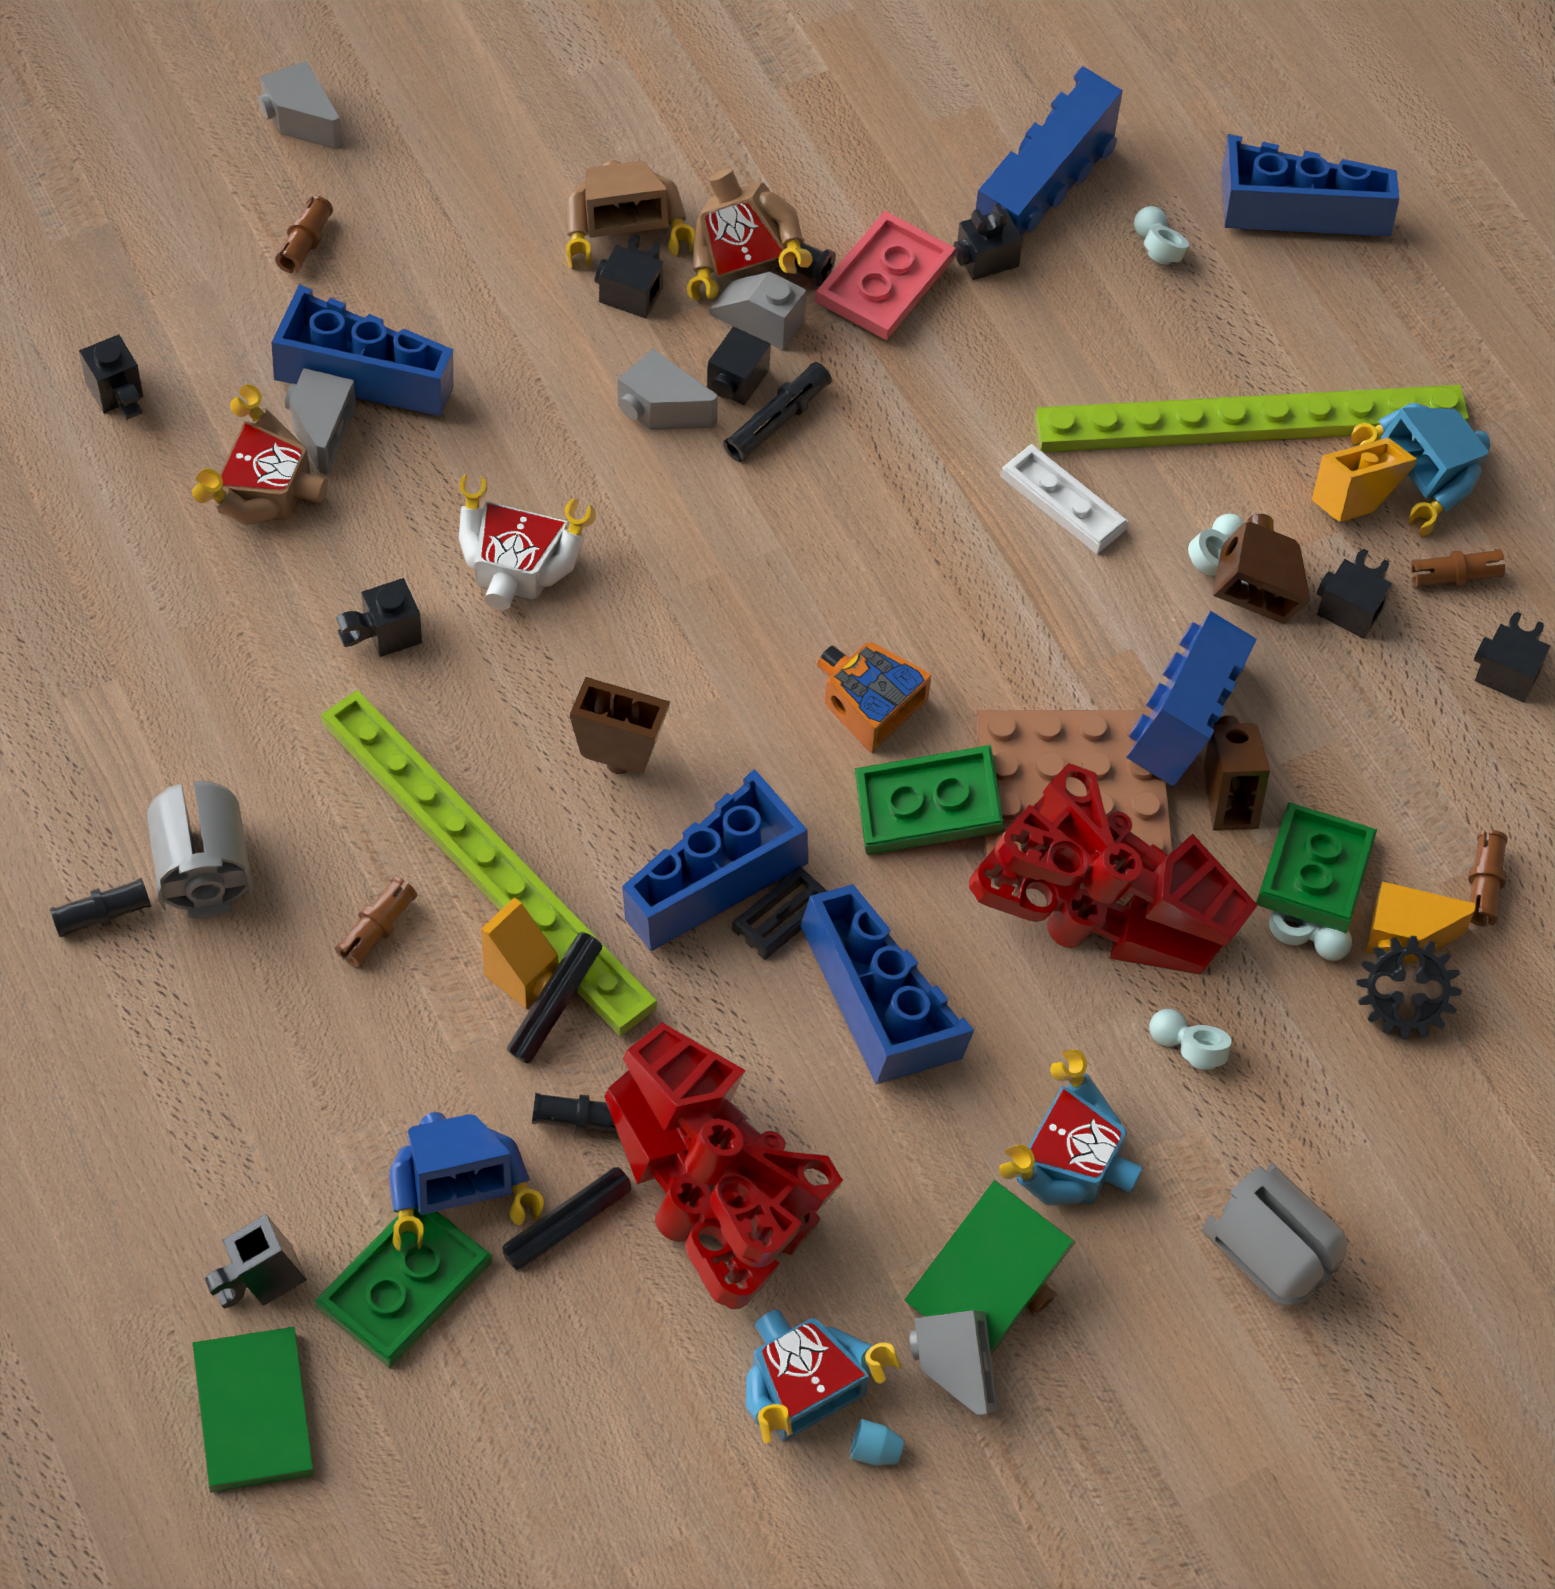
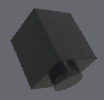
[707,326,771,406]

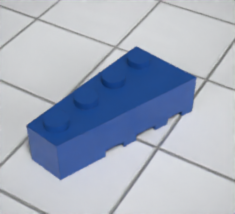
[622,769,809,951]
[800,884,974,1085]

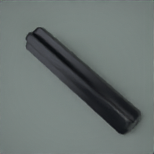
[507,932,602,1063]
[502,1167,631,1269]

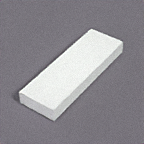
[1000,444,1128,555]

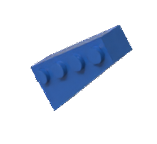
[975,65,1123,236]
[1221,134,1400,236]
[271,284,454,416]
[1126,611,1257,787]

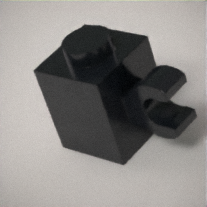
[953,203,1023,280]
[595,234,663,319]
[79,334,143,420]
[1316,549,1392,639]
[336,578,422,657]
[1473,612,1551,703]
[204,1214,307,1309]

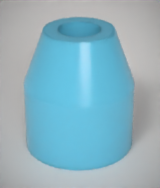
[850,1419,904,1466]

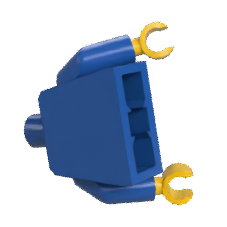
[389,1112,544,1251]

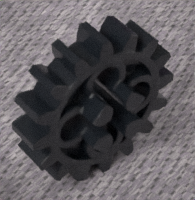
[1356,935,1462,1039]

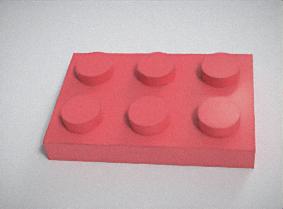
[815,210,956,341]

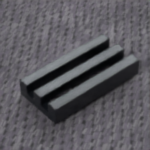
[732,866,827,960]

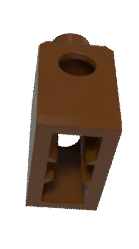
[1213,514,1310,624]
[570,677,670,774]
[1204,715,1270,830]

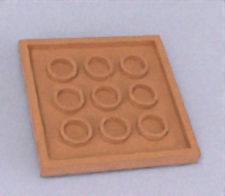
[976,710,1172,878]

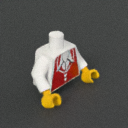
[459,474,596,610]

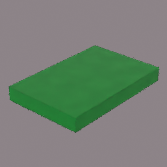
[854,745,1005,855]
[1256,802,1377,933]
[904,1180,1076,1355]
[314,1209,492,1369]
[192,1326,314,1493]

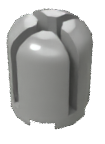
[147,781,254,918]
[1202,1162,1348,1307]

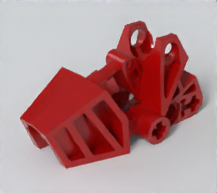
[969,763,1258,974]
[604,1022,843,1309]

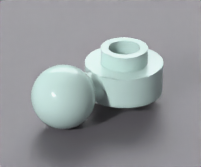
[1134,206,1189,265]
[1188,514,1244,576]
[1269,910,1352,961]
[1149,1009,1232,1070]

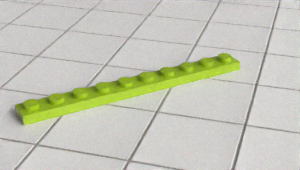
[1035,385,1469,452]
[321,689,657,1037]

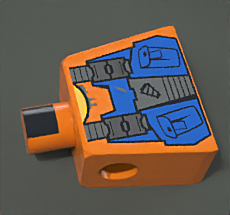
[817,642,932,753]

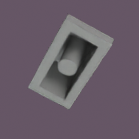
[258,61,343,149]
[709,272,807,351]
[618,349,718,429]
[285,368,356,474]
[910,1310,999,1415]

